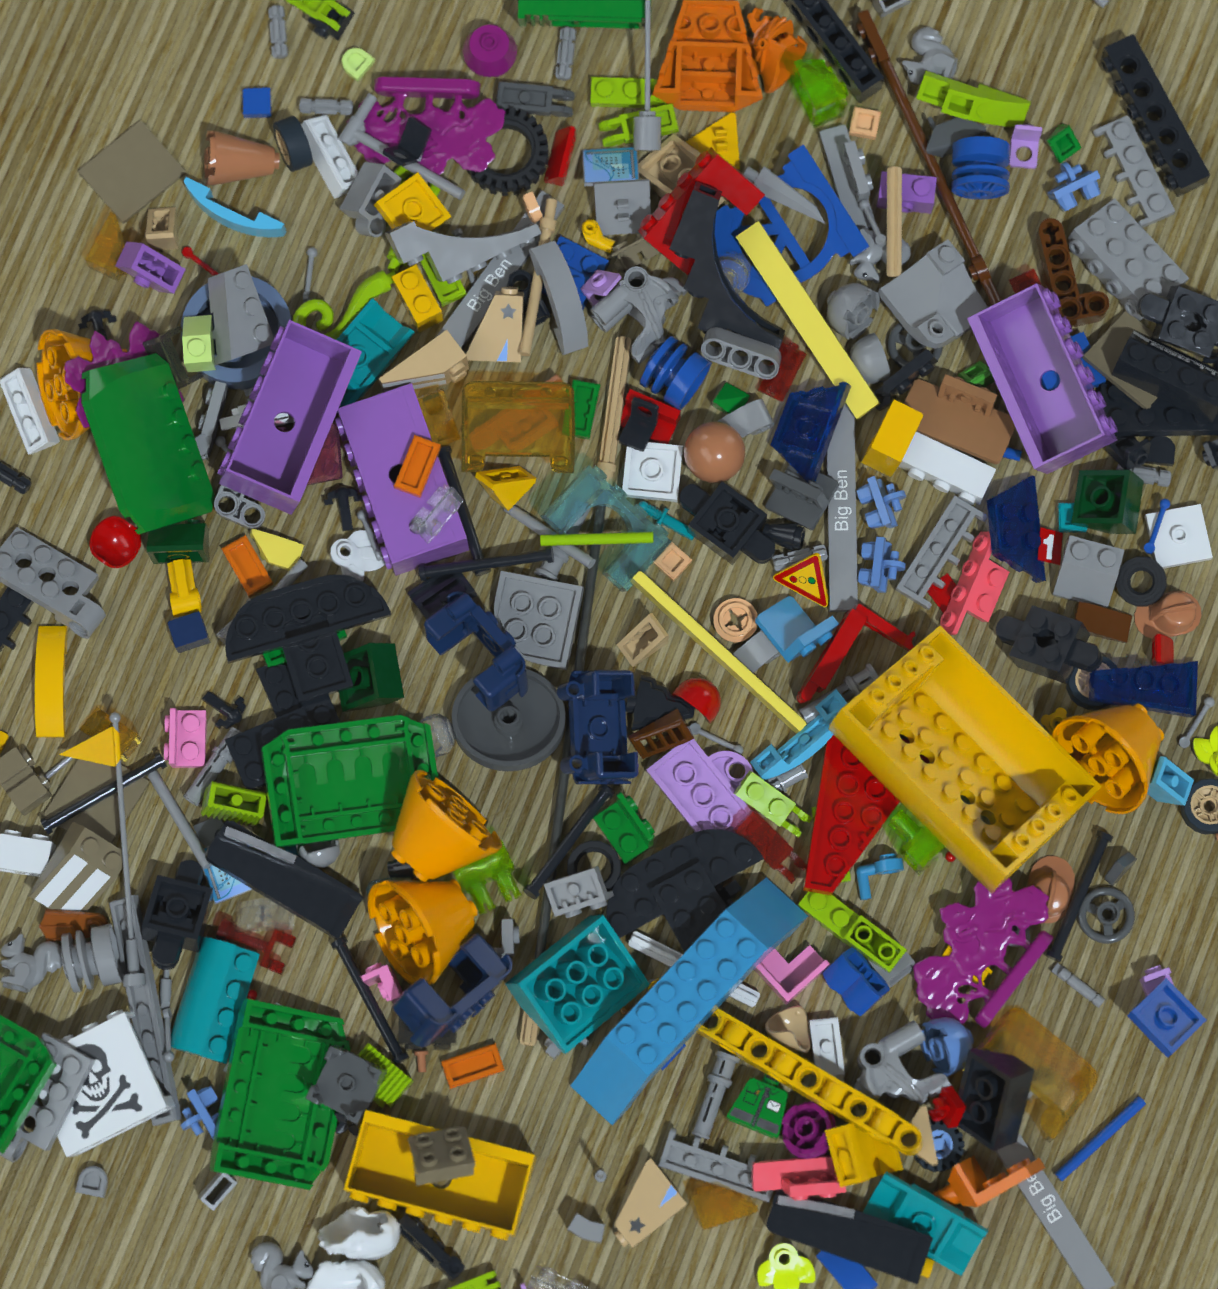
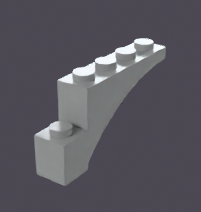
[385,221,542,284]

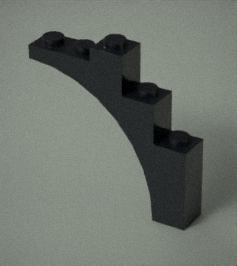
[670,181,785,349]

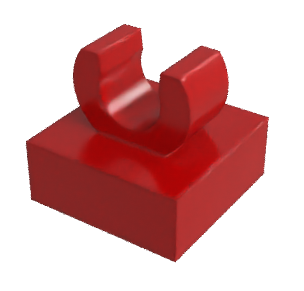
[928,1086,966,1128]

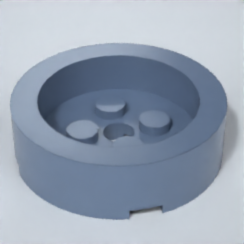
[181,276,292,391]

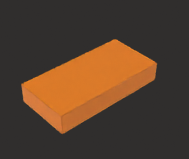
[394,435,441,498]
[221,535,273,598]
[441,1043,505,1089]

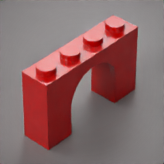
[638,147,765,275]

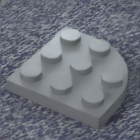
[494,571,584,670]

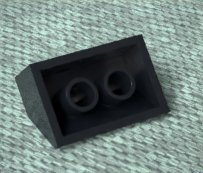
[958,1048,1035,1152]

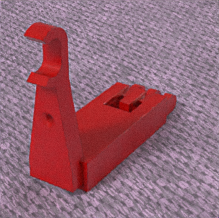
[796,604,916,704]

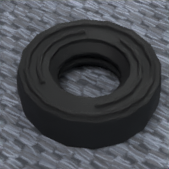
[1116,557,1167,607]

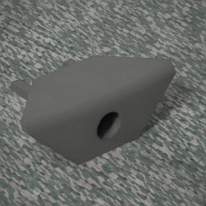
[926,115,986,157]

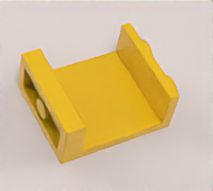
[825,1123,903,1187]

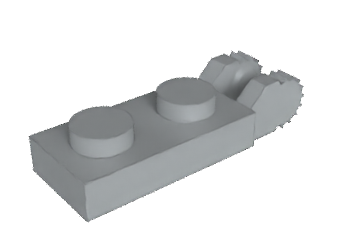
[195,381,229,461]

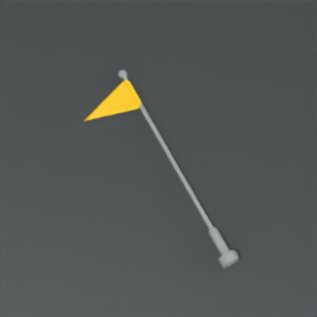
[59,712,146,987]

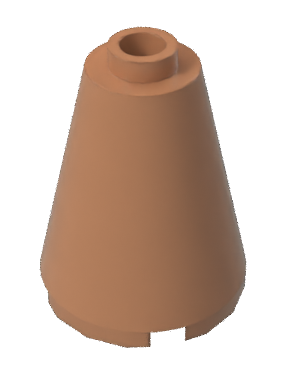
[204,130,280,186]

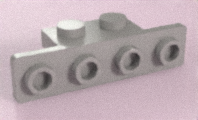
[820,125,874,230]

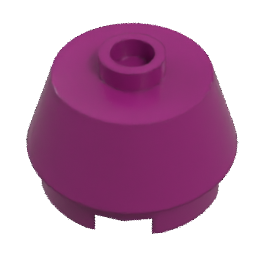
[463,25,517,77]
[782,1102,836,1159]

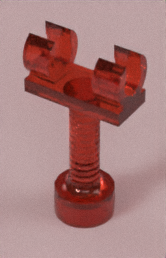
[215,918,296,975]

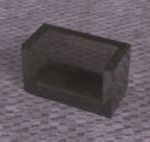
[143,326,204,389]

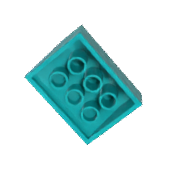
[505,915,650,1054]

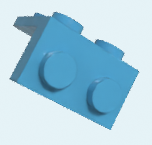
[755,596,839,663]

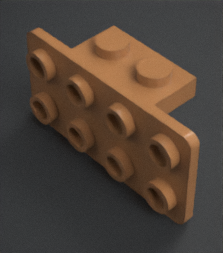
[904,374,1015,464]

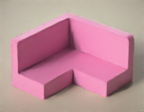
[754,945,830,1005]

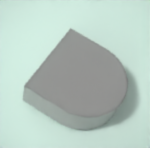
[75,1166,108,1198]

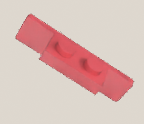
[940,531,1009,635]
[752,1155,846,1200]

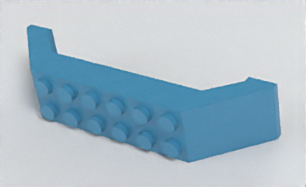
[571,877,808,1126]

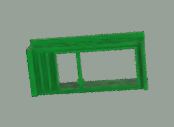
[518,0,645,29]

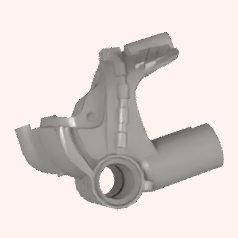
[590,266,688,365]
[853,1020,951,1111]

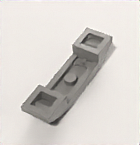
[529,240,588,355]

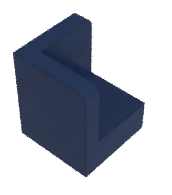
[168,611,211,653]

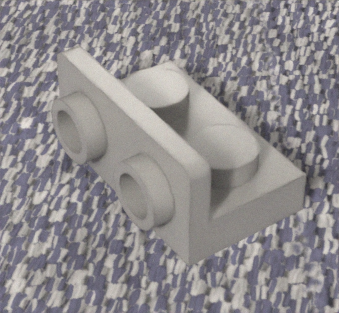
[544,866,614,918]

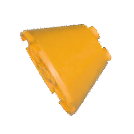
[36,329,128,440]
[1052,704,1164,814]
[391,770,502,882]
[368,879,478,986]

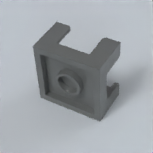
[305,1045,388,1124]

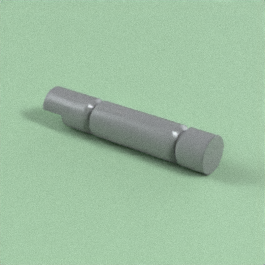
[1051,963,1105,1008]

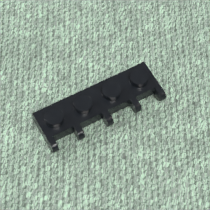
[0,587,34,670]

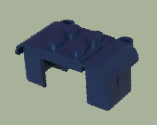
[424,592,528,711]
[557,670,639,785]
[393,934,512,1047]

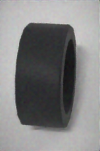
[567,840,621,892]

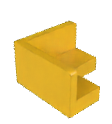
[861,400,923,477]

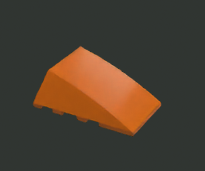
[653,0,763,112]

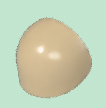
[765,1006,811,1053]

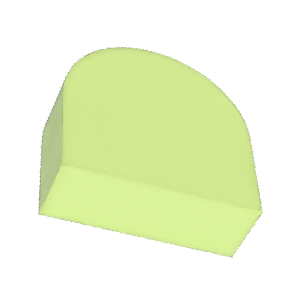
[342,48,375,82]

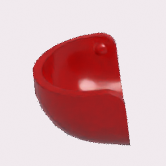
[89,516,141,568]
[672,677,721,724]

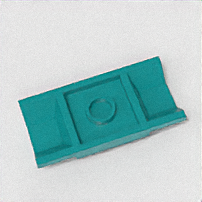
[337,298,415,414]
[863,1171,988,1276]

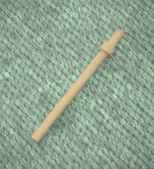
[519,198,557,356]

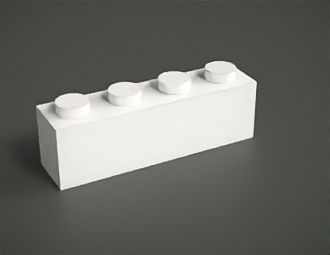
[898,432,996,505]
[0,830,56,877]

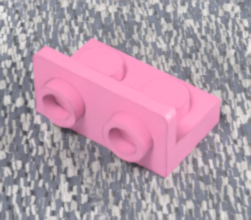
[164,708,207,768]
[361,963,403,1003]

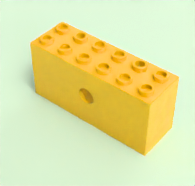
[344,1110,536,1241]

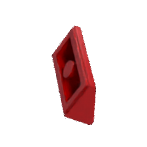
[544,126,576,186]

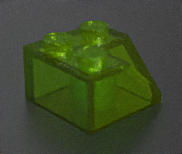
[792,59,849,128]

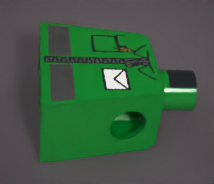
[726,1073,788,1140]

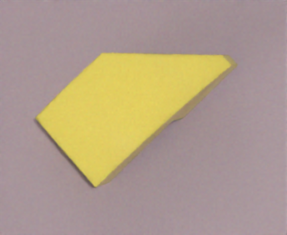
[249,529,304,571]

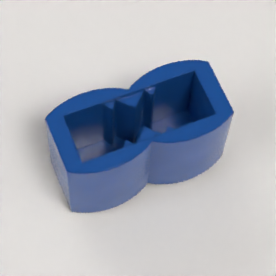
[822,947,890,1017]

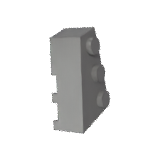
[208,264,274,365]

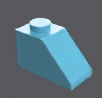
[1147,756,1194,806]

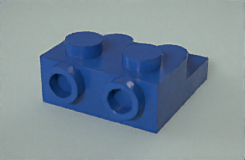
[541,236,609,309]

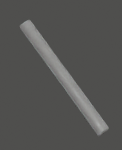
[504,505,596,569]
[148,771,212,870]

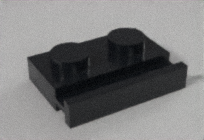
[407,562,477,620]

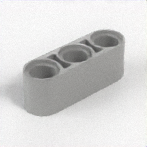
[701,327,782,380]

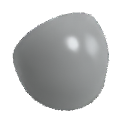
[848,333,890,384]

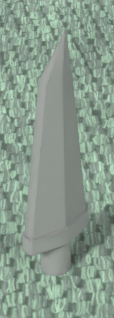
[744,166,825,224]

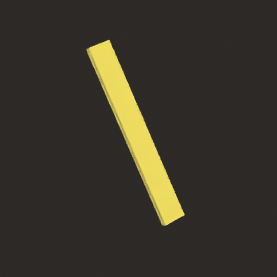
[736,221,881,419]
[630,571,807,734]

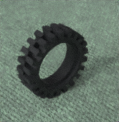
[467,107,549,196]

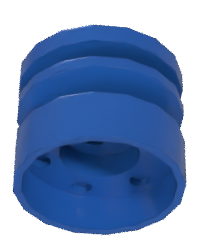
[951,136,1010,200]
[640,336,712,410]

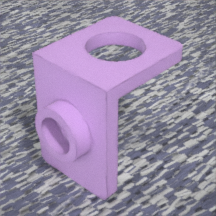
[1009,124,1042,169]
[581,270,622,306]

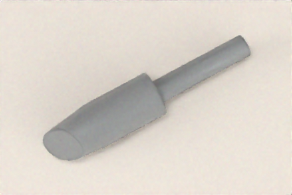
[160,970,172,1009]

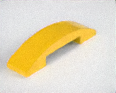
[35,626,68,738]

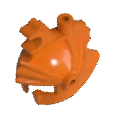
[747,8,807,94]

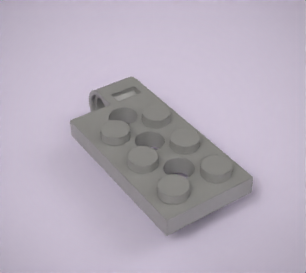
[0,527,106,639]
[0,1033,96,1163]

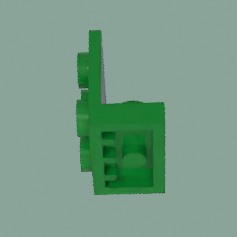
[593,792,655,866]

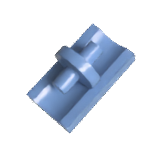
[1046,162,1101,211]
[856,476,906,529]
[858,537,906,593]
[180,1086,219,1139]

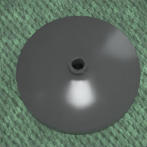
[452,669,565,771]

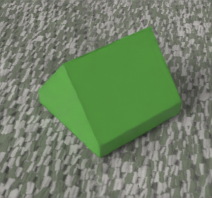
[958,361,994,388]

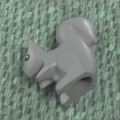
[902,27,958,85]
[850,228,911,283]
[0,934,62,993]
[251,1242,314,1289]

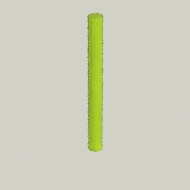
[540,532,654,546]

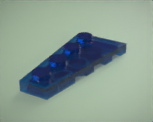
[1089,661,1198,718]

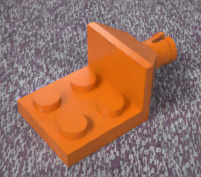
[933,1155,1045,1207]

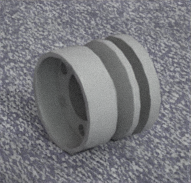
[61,924,123,993]

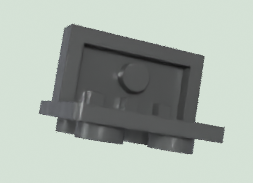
[765,461,839,530]

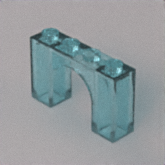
[540,465,672,592]

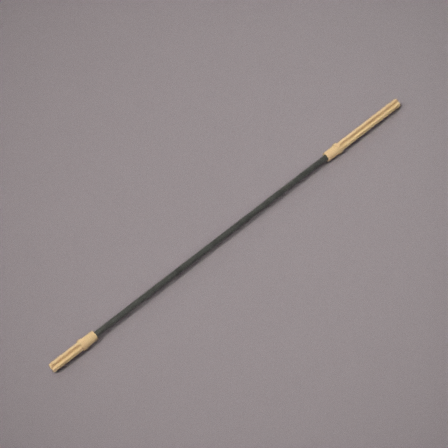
[519,336,632,1046]

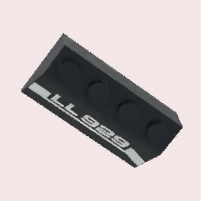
[1111,330,1218,423]

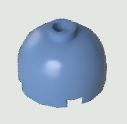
[921,1017,974,1076]

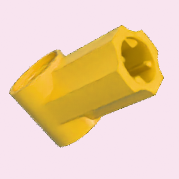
[167,559,202,617]

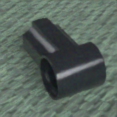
[508,270,551,326]

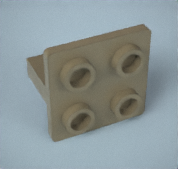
[408,1126,476,1186]

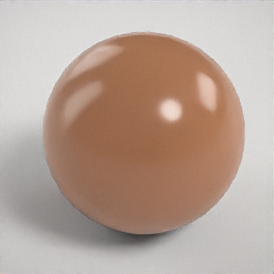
[684,421,746,483]

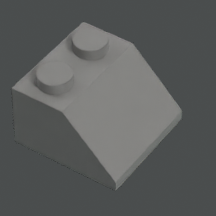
[1052,535,1124,608]

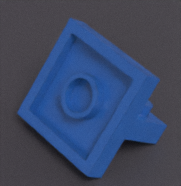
[1127,978,1207,1058]

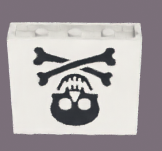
[39,1009,176,1157]

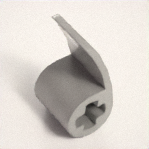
[718,399,774,438]
[732,630,781,673]

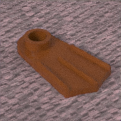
[39,909,108,942]

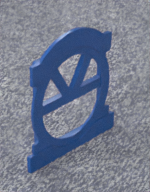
[715,145,870,307]

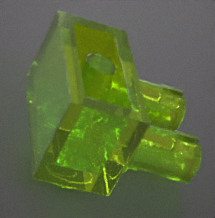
[888,809,946,875]
[453,840,522,915]

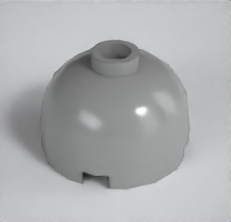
[827,283,880,340]

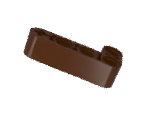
[1036,218,1109,327]

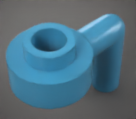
[856,853,904,900]

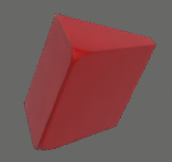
[1151,634,1174,667]

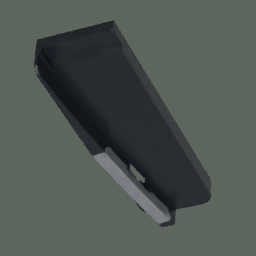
[205,821,364,940]
[766,1189,933,1285]

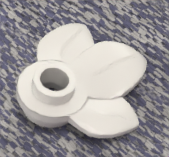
[330,530,385,582]

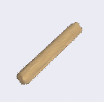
[887,166,902,277]

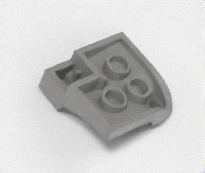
[877,240,988,348]

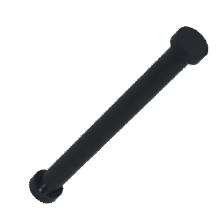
[438,446,491,576]
[419,546,554,581]
[40,752,167,835]
[522,784,615,900]
[1045,830,1113,962]
[331,936,409,1066]

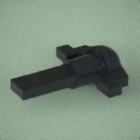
[78,309,117,341]
[323,486,363,531]
[202,691,246,729]

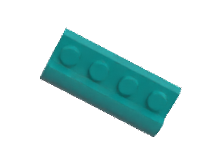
[171,937,260,1064]

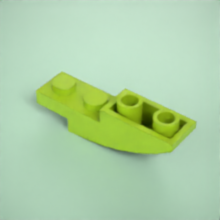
[916,71,1031,127]
[798,891,907,973]

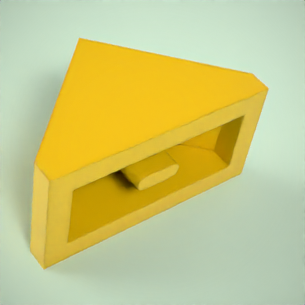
[475,466,536,511]

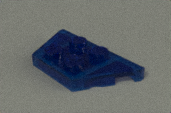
[770,382,851,483]
[986,476,1046,583]

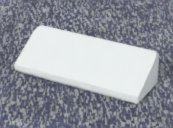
[301,114,358,199]
[0,368,60,455]

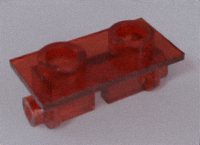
[757,342,806,403]

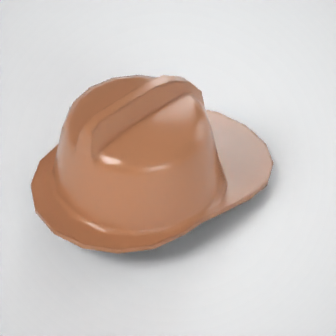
[1134,591,1202,639]
[1027,856,1075,923]

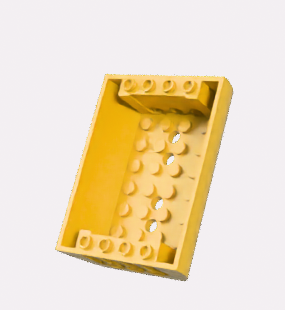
[828,626,1102,894]

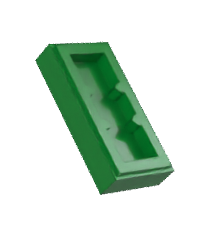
[562,379,600,440]

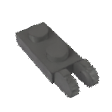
[496,82,575,117]

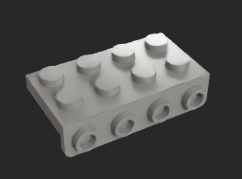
[1066,198,1189,321]

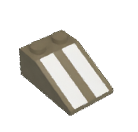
[28,822,130,912]

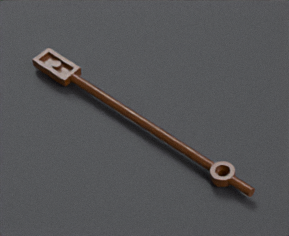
[856,9,1002,305]

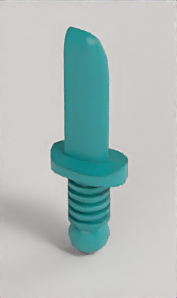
[638,501,694,540]

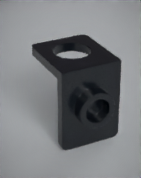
[382,117,431,166]
[619,397,659,452]

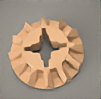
[713,598,758,643]

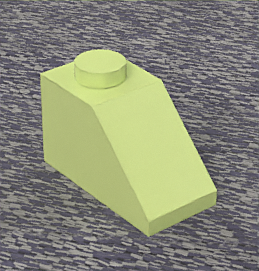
[182,315,216,372]

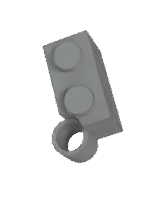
[339,162,402,237]

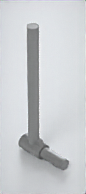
[338,93,465,200]

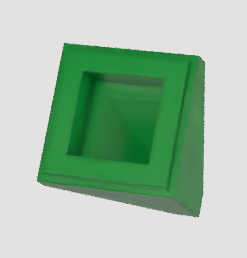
[1046,123,1082,163]
[713,382,750,415]

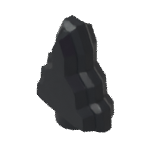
[626,675,695,731]

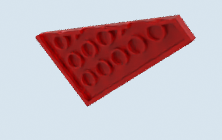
[803,735,930,896]

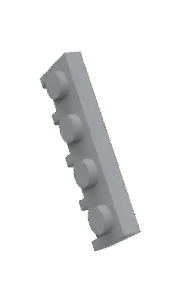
[1093,115,1175,228]
[896,496,988,610]
[659,1128,773,1203]

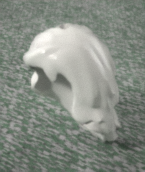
[317,1206,401,1261]
[306,1259,385,1289]

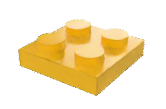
[374,173,452,231]

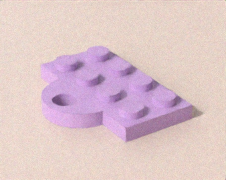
[646,739,762,838]

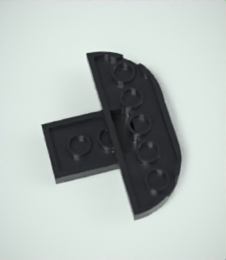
[225,575,391,703]
[225,665,341,790]
[607,829,764,952]

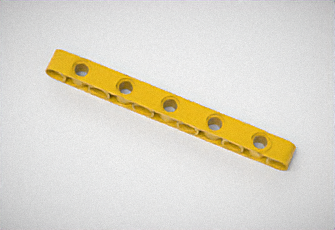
[648,978,923,1156]

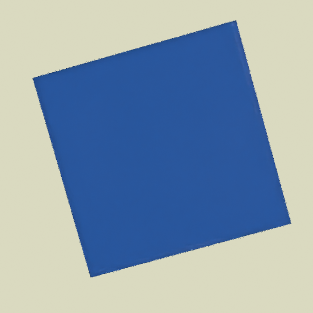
[243,88,271,118]

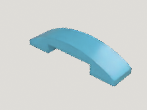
[183,177,286,237]
[750,689,848,780]

